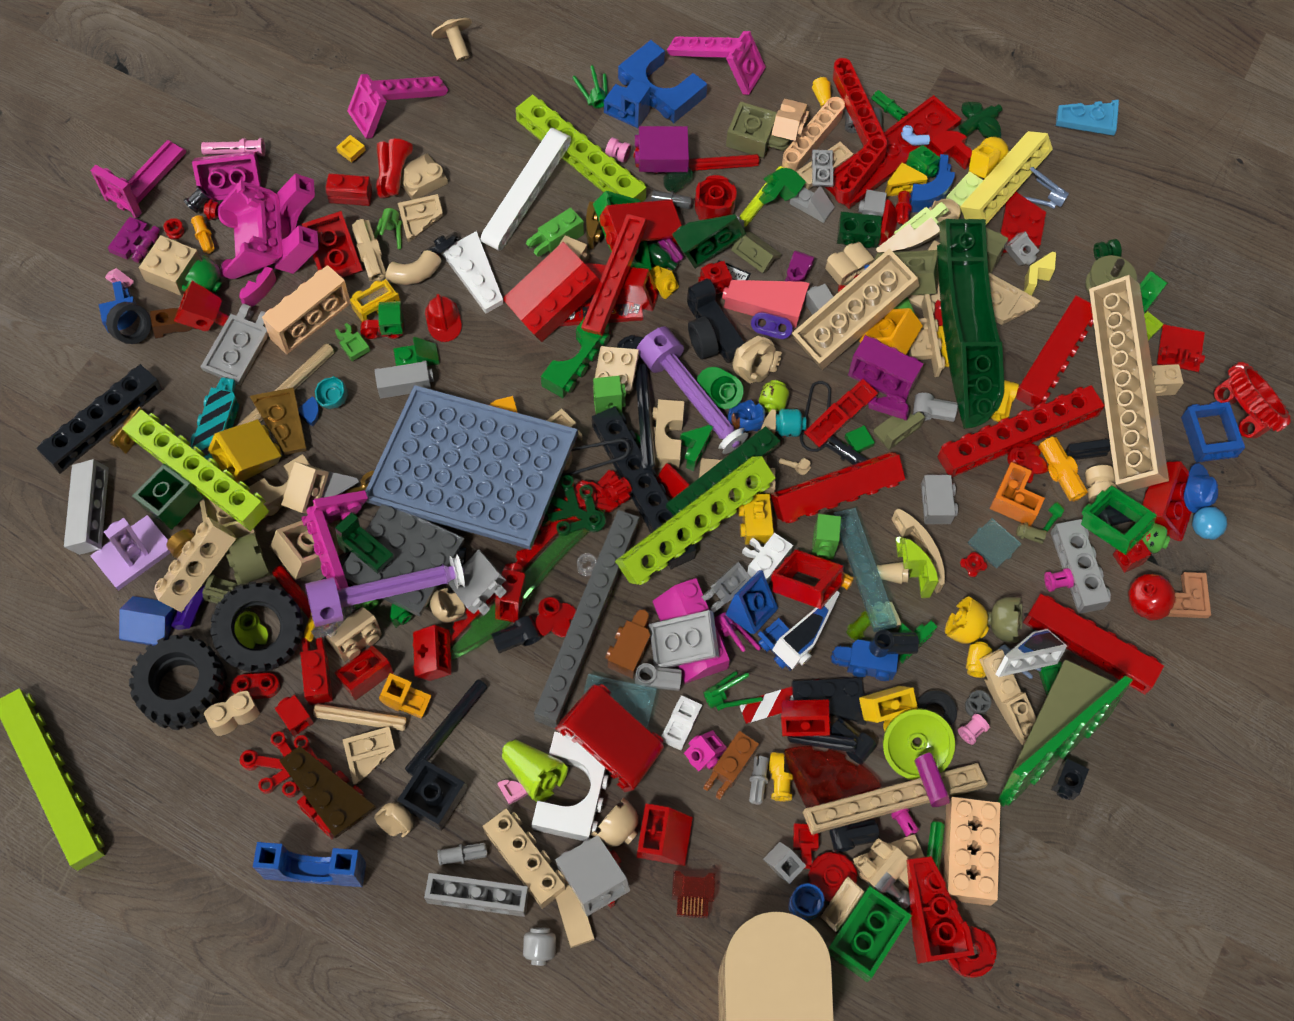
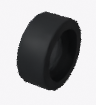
[106,302,152,344]
[688,317,718,359]

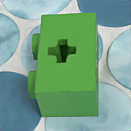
[593,376,626,414]
[811,514,841,560]

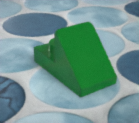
[1140,270,1169,314]
[393,337,439,366]
[680,425,713,471]
[898,621,938,664]

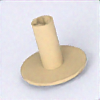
[431,18,472,61]

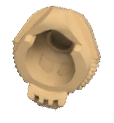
[733,336,782,384]

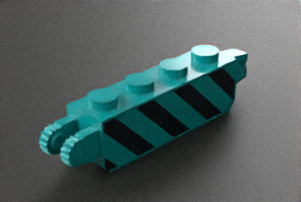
[191,377,239,469]

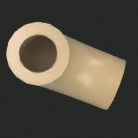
[385,250,441,285]

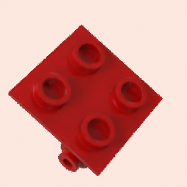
[1157,324,1205,372]

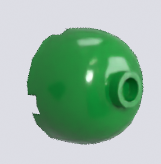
[182,255,222,294]

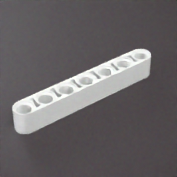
[481,128,571,251]

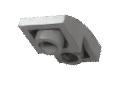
[812,150,833,187]

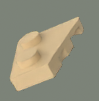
[398,194,443,242]
[342,727,396,785]

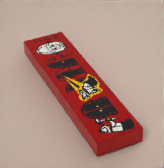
[560,300,643,326]

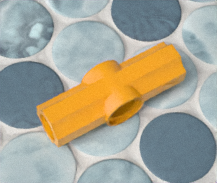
[1038,437,1088,502]

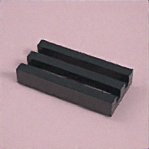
[1065,439,1111,460]

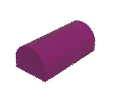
[914,752,950,807]

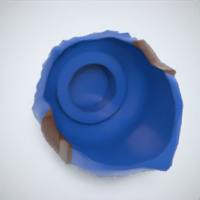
[728,399,765,431]

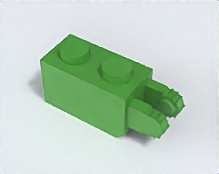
[526,208,584,257]

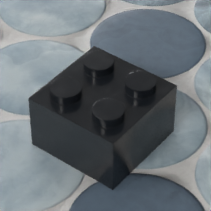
[397,759,467,831]

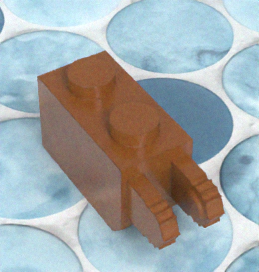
[605,609,650,679]
[703,731,759,800]

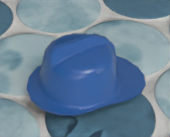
[1184,463,1219,513]

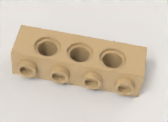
[154,517,236,613]

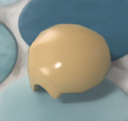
[929,199,961,226]
[430,588,465,623]
[374,802,413,837]

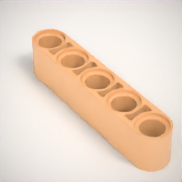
[781,97,845,171]

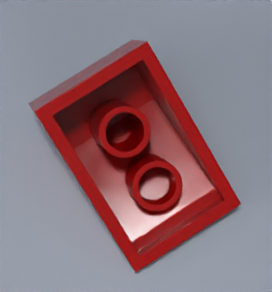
[302,211,363,278]

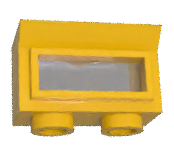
[350,279,400,322]

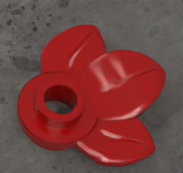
[1007,444,1048,483]
[535,597,576,637]

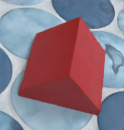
[334,645,393,701]

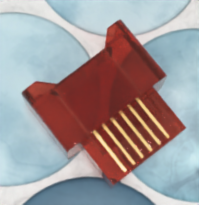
[672,871,715,918]

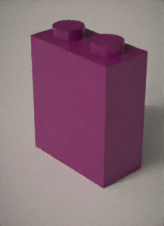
[635,126,689,172]

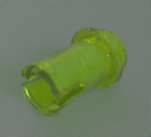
[846,611,874,640]

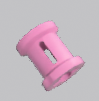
[958,713,990,745]

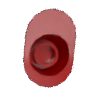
[425,294,461,342]

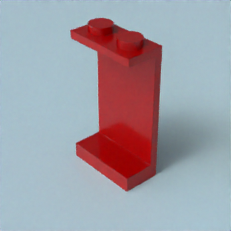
[599,199,682,251]

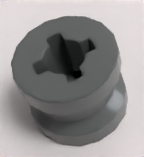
[965,690,992,717]

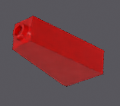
[585,263,659,311]

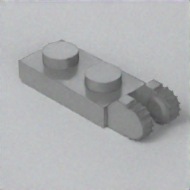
[702,562,751,612]

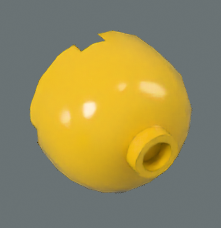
[945,596,989,644]

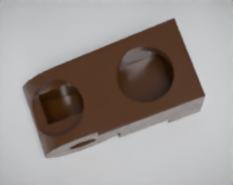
[150,308,193,339]

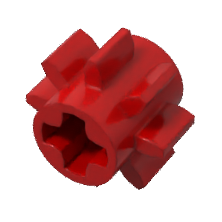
[604,475,632,505]

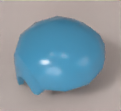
[1192,507,1227,540]

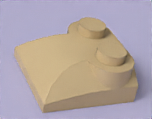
[400,153,448,200]

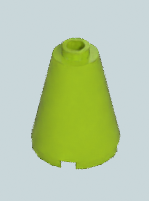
[502,740,568,802]

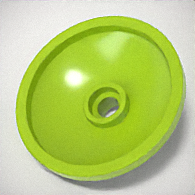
[883,709,955,780]

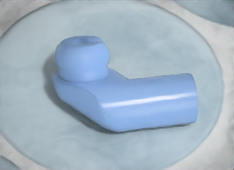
[901,125,930,145]

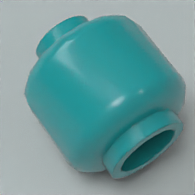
[775,409,806,437]

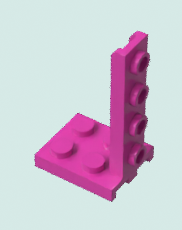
[667,31,766,95]
[347,74,448,139]
[90,140,186,219]
[301,490,368,590]

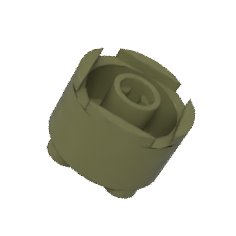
[226,533,270,586]

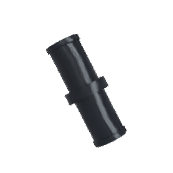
[825,435,869,465]

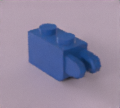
[830,640,898,681]

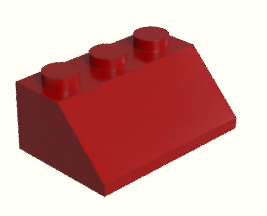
[1142,461,1192,541]

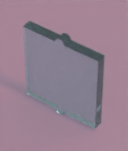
[967,518,1021,569]

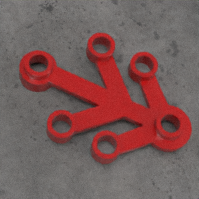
[239,731,332,798]

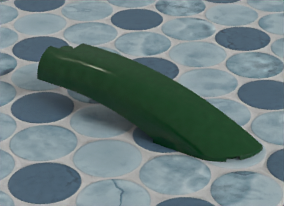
[937,219,1004,429]

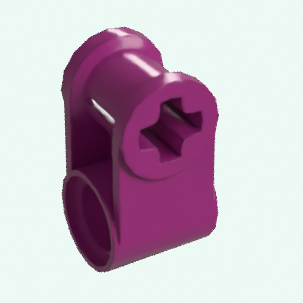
[785,250,815,282]

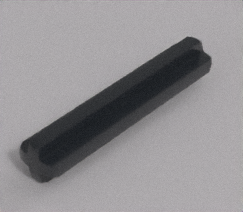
[787,735,857,752]

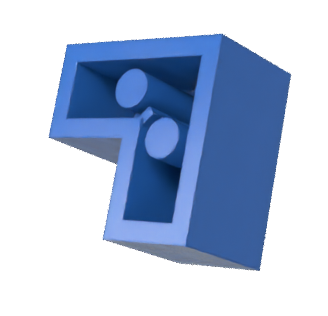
[604,79,651,128]

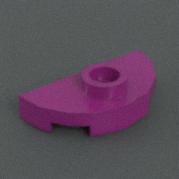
[868,394,909,420]

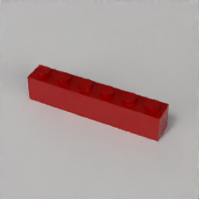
[1015,295,1094,409]
[770,452,906,523]
[1023,594,1164,695]

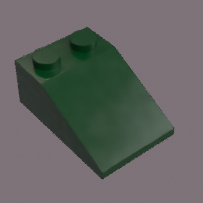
[672,214,746,269]

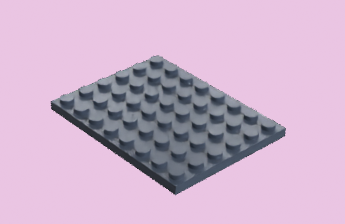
[365,385,578,550]

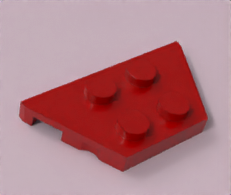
[1000,192,1046,256]

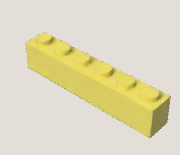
[960,131,1053,224]

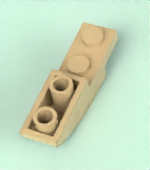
[979,649,1036,746]

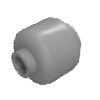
[523,927,556,966]

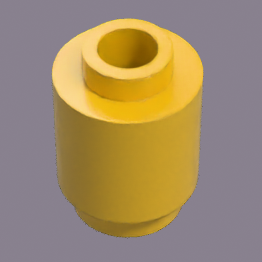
[966,642,992,678]

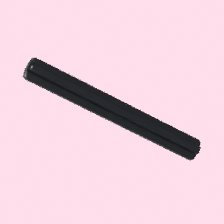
[405,679,487,776]

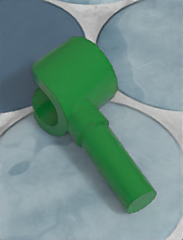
[1043,502,1064,533]

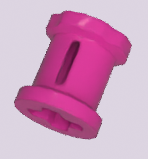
[1044,568,1074,592]

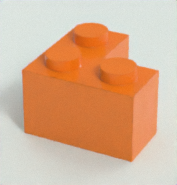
[989,462,1045,526]

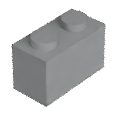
[921,475,958,524]

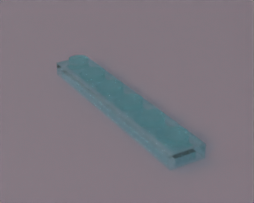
[834,508,897,632]

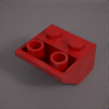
[637,803,693,866]

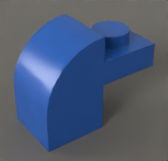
[99,281,138,333]

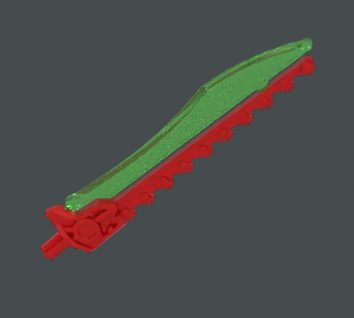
[450,470,619,661]

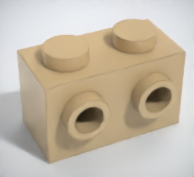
[281,462,329,514]

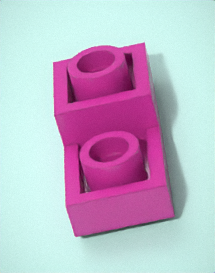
[239,266,277,308]

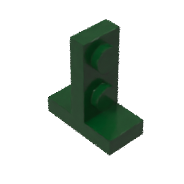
[335,512,394,574]

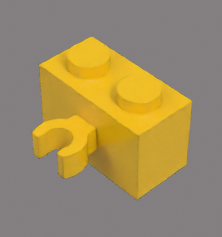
[738,494,774,545]
[859,686,918,731]

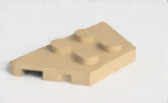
[989,273,1040,325]

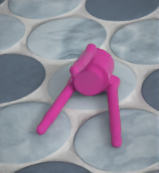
[714,612,761,655]

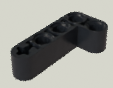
[687,278,744,363]

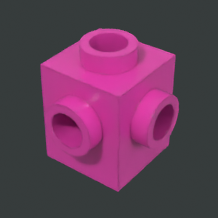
[684,730,727,772]

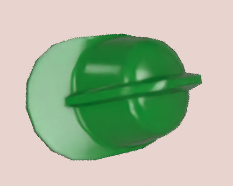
[697,367,744,409]

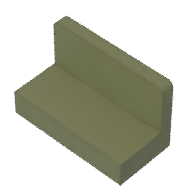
[731,232,782,273]
[873,411,925,450]

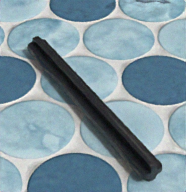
[635,363,655,470]

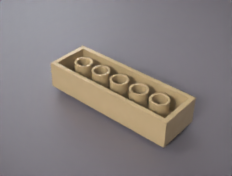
[792,248,919,370]

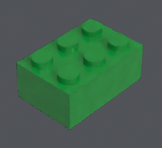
[828,886,912,982]

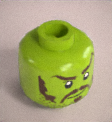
[759,380,789,413]

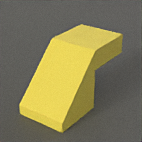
[1024,252,1056,296]

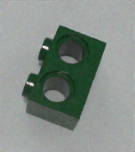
[837,212,882,248]

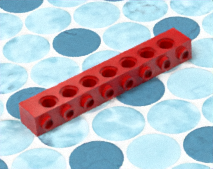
[938,385,1105,478]

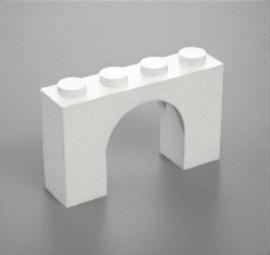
[532,732,609,841]

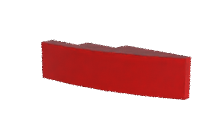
[804,379,878,448]

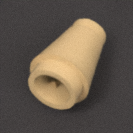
[876,562,909,584]

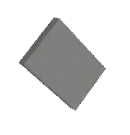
[649,610,719,668]

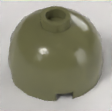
[987,597,1023,643]

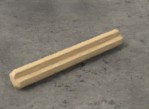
[313,704,407,731]

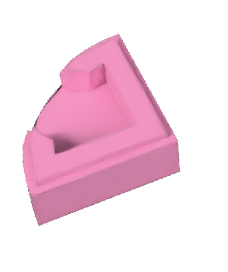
[105,268,134,287]
[497,780,528,805]

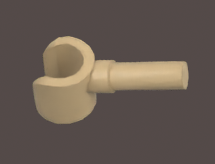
[779,458,811,475]

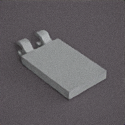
[201,303,269,386]
[448,550,507,615]

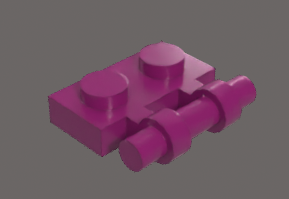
[108,216,160,263]

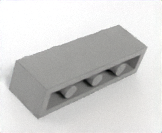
[64,459,109,555]

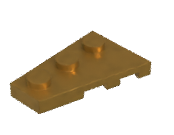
[250,388,307,455]

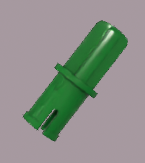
[872,90,908,121]

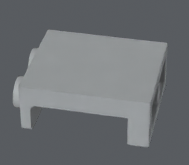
[555,835,630,916]

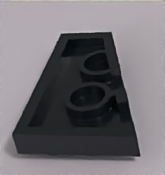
[791,678,866,726]

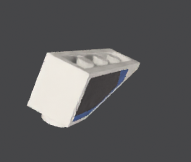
[772,591,840,669]
[996,629,1067,677]

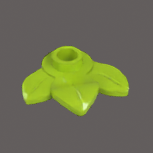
[235,611,268,649]

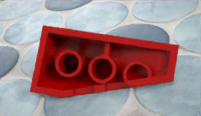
[906,856,975,964]

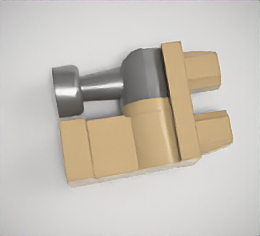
[856,839,910,910]

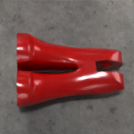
[376,138,413,199]

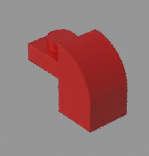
[928,131,972,170]

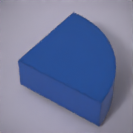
[298,396,319,427]

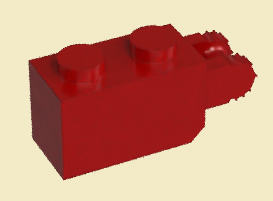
[300,635,333,705]

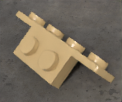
[909,294,945,377]

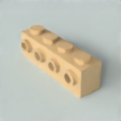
[483,809,566,909]

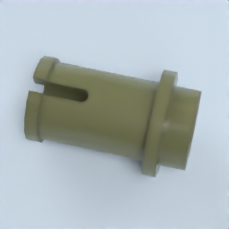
[1016,522,1047,544]

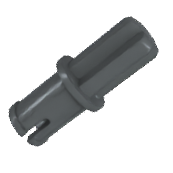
[651,190,692,209]

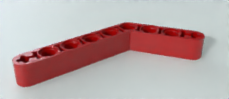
[833,58,887,204]

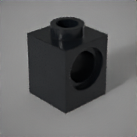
[1051,759,1089,800]

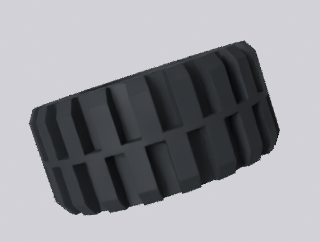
[210,581,303,673]
[129,635,227,730]

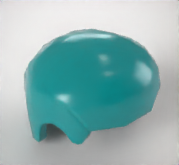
[315,376,348,409]

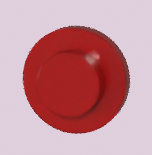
[204,199,220,220]

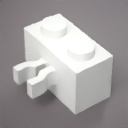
[742,533,793,584]

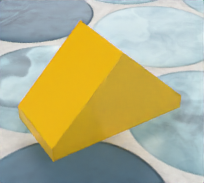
[885,163,928,197]

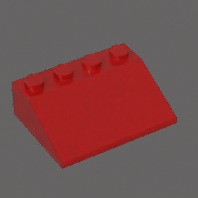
[503,242,600,342]

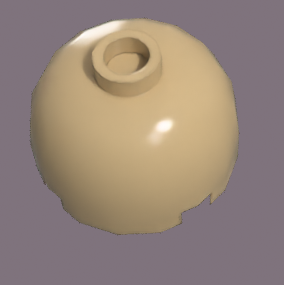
[591,798,638,847]

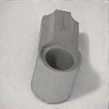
[913,392,958,422]
[634,663,681,691]

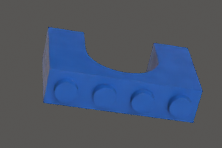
[618,40,707,123]
[253,842,366,887]

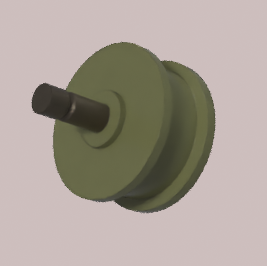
[1085,255,1137,295]

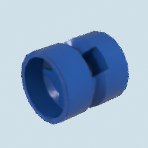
[788,883,824,922]

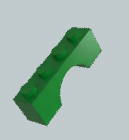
[541,317,610,398]

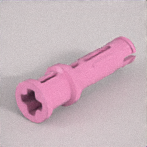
[201,138,265,156]

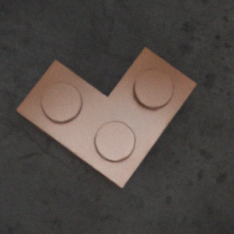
[1166,572,1211,618]

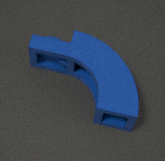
[910,154,955,212]

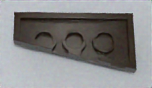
[279,746,377,838]

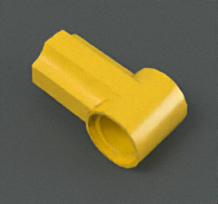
[991,380,1019,422]

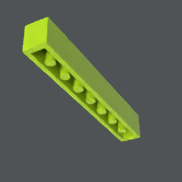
[0,688,105,871]

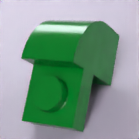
[759,168,806,204]
[378,301,405,335]

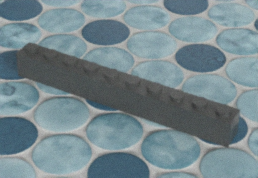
[534,510,639,728]

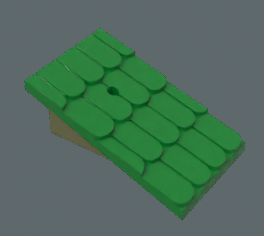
[997,659,1133,807]

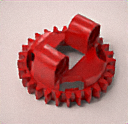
[1214,362,1291,438]

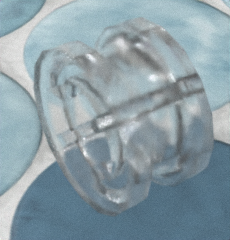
[577,553,597,576]

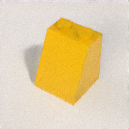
[208,419,281,483]

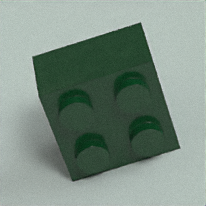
[132,464,203,530]

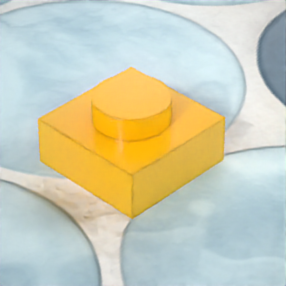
[336,135,366,163]

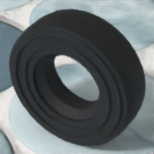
[917,691,957,727]

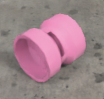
[605,137,631,163]

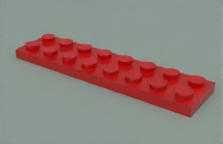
[824,95,962,209]

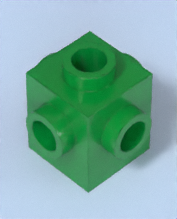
[906,145,940,178]

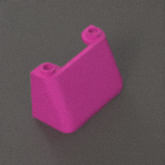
[218,180,283,279]

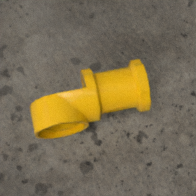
[769,752,793,801]

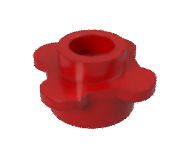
[960,552,987,577]

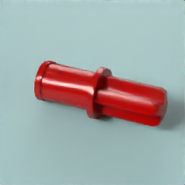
[895,190,912,225]

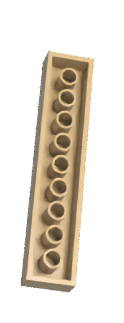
[1089,275,1169,492]

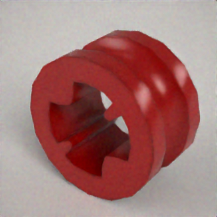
[163,218,185,240]

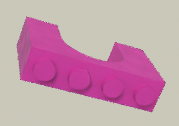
[275,173,318,274]

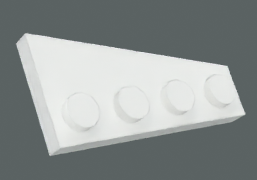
[442,231,503,313]

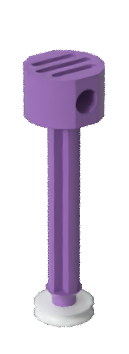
[637,326,748,454]
[305,554,465,627]

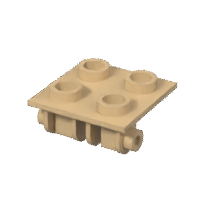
[595,346,639,394]

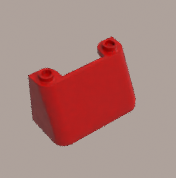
[555,684,664,792]

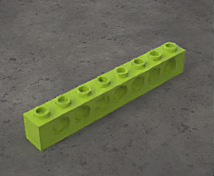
[516,94,646,202]
[122,410,269,532]
[615,456,776,585]

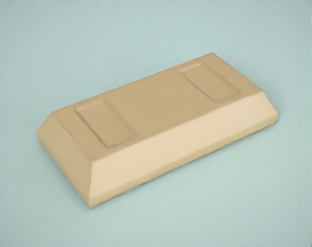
[821,877,864,932]

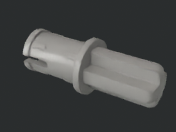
[749,756,769,805]
[437,843,487,866]

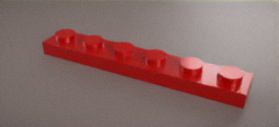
[581,214,648,336]

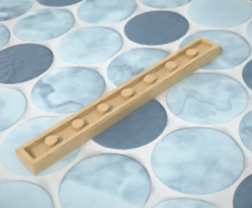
[803,763,987,835]

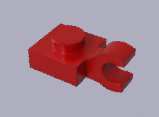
[793,824,819,869]

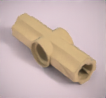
[352,219,386,282]

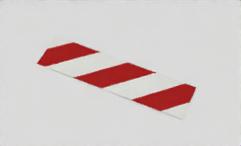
[739,678,819,724]

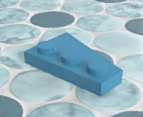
[1056,100,1119,136]

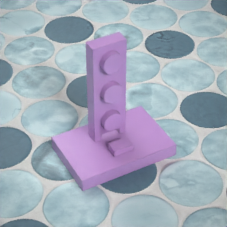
[90,515,170,591]

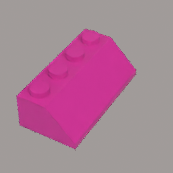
[653,578,730,684]

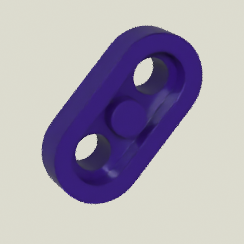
[751,312,793,339]

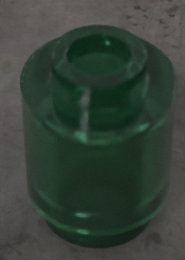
[663,167,693,193]

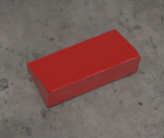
[878,200,897,245]
[656,463,689,499]

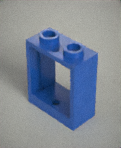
[1181,401,1245,463]

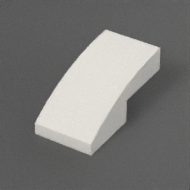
[661,695,702,750]

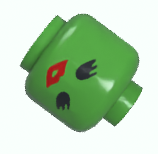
[1142,523,1170,553]

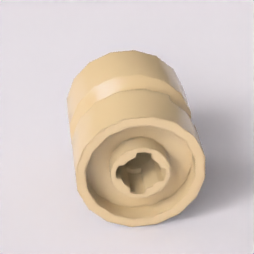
[1085,465,1117,504]

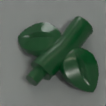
[958,102,1003,138]

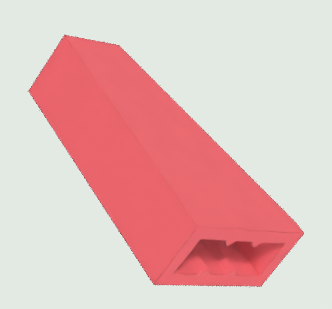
[722,280,809,328]

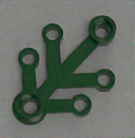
[541,475,606,536]

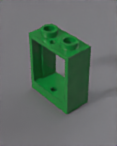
[1081,485,1157,555]

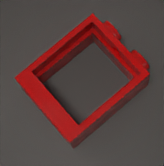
[771,549,843,609]

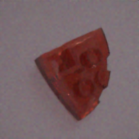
[784,746,881,808]

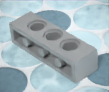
[1051,519,1111,614]
[424,873,529,917]

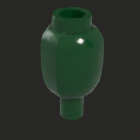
[647,242,678,271]

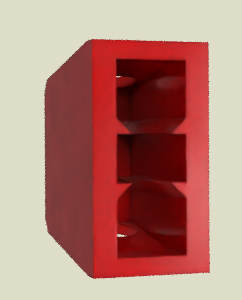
[174,280,229,331]
[495,563,526,622]

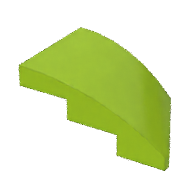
[895,537,938,598]

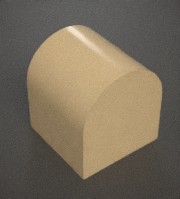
[718,912,833,1021]

